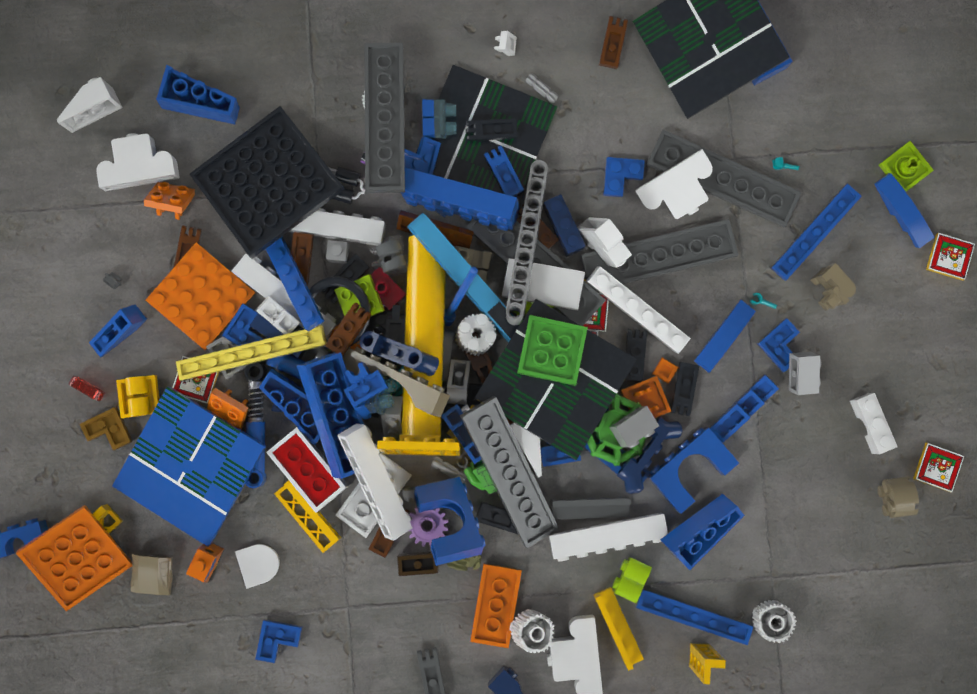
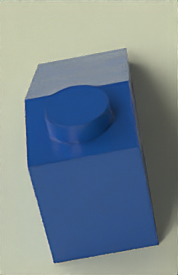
[89,304,147,358]

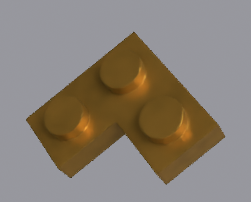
[80,407,133,450]

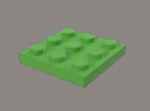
[517,315,588,386]

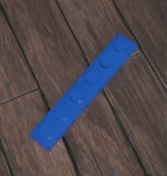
[771,184,862,281]
[266,237,324,332]
[635,589,753,645]

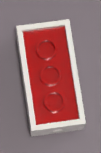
[266,427,349,513]

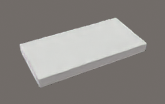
[502,258,585,311]
[335,452,412,538]

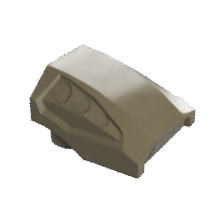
[131,553,173,595]

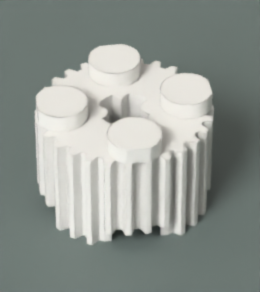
[455,314,496,356]
[752,600,797,643]
[510,609,554,653]

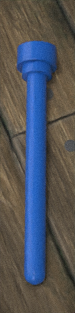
[444,267,478,326]

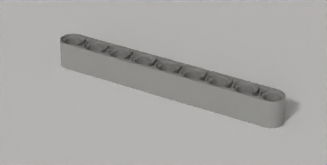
[506,160,548,325]

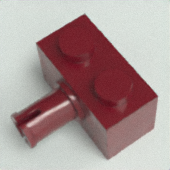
[371,267,406,311]

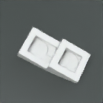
[256,296,300,334]

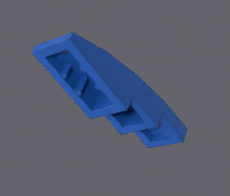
[874,173,935,248]
[694,300,756,373]
[710,374,779,443]

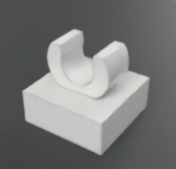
[494,31,517,56]

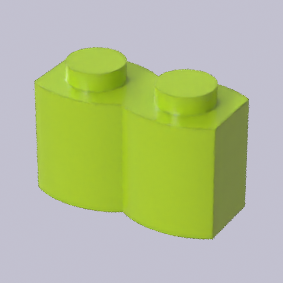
[612,557,652,603]

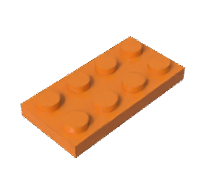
[470,563,522,648]

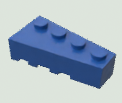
[156,65,240,124]
[259,368,320,446]
[660,494,745,570]

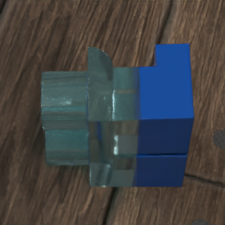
[422,99,457,139]
[355,379,397,420]

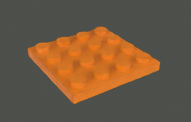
[145,242,256,350]
[16,505,133,611]

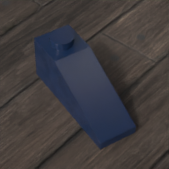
[488,666,523,694]

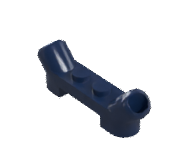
[360,331,439,376]
[616,416,682,494]

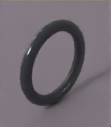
[302,276,371,349]

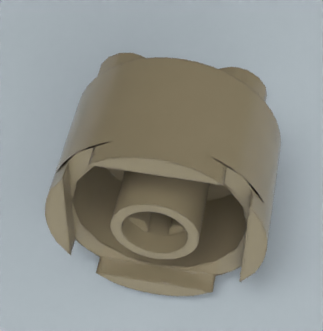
[878,476,919,518]

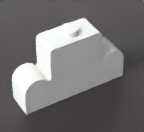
[97,133,180,191]
[635,149,712,219]
[577,217,632,268]
[547,614,603,694]

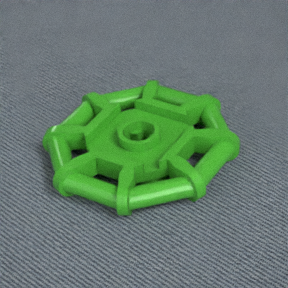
[587,393,646,466]

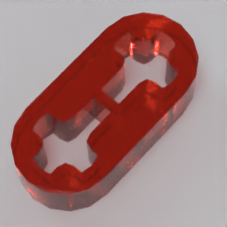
[68,375,105,402]

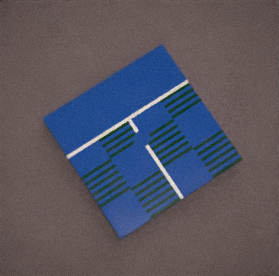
[112,386,266,547]

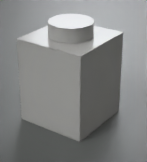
[326,240,350,264]

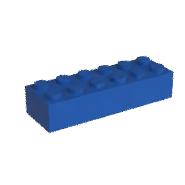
[400,168,520,231]
[297,352,364,479]

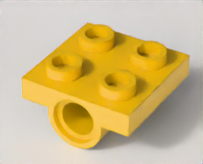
[116,375,160,418]

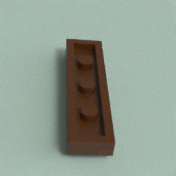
[396,210,474,249]

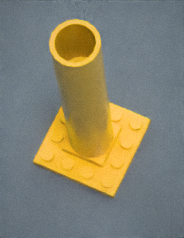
[377,235,461,456]

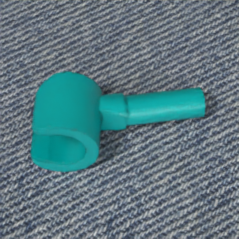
[772,157,799,170]
[749,293,777,309]

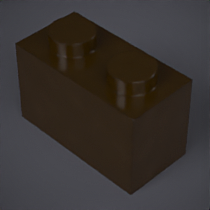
[397,551,439,576]

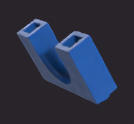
[648,427,739,514]
[414,477,485,566]

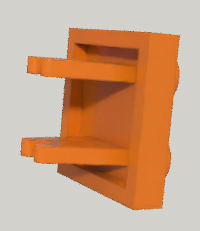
[144,182,195,220]
[620,376,671,418]
[207,388,249,430]

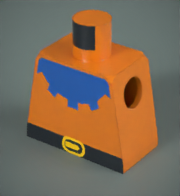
[186,543,225,583]

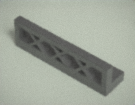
[551,497,631,520]

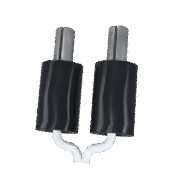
[328,167,365,205]

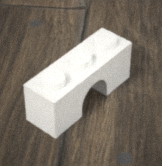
[850,393,897,454]

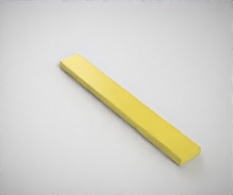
[176,325,327,381]

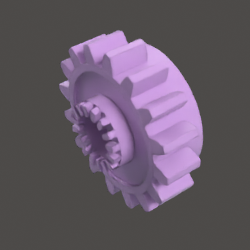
[409,507,449,547]

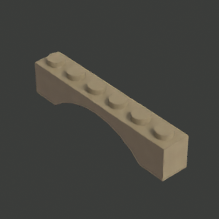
[343,347,450,417]

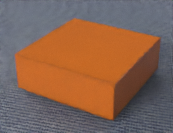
[652,357,679,384]

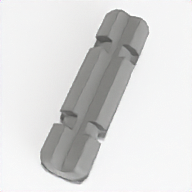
[526,73,558,104]
[431,456,467,483]

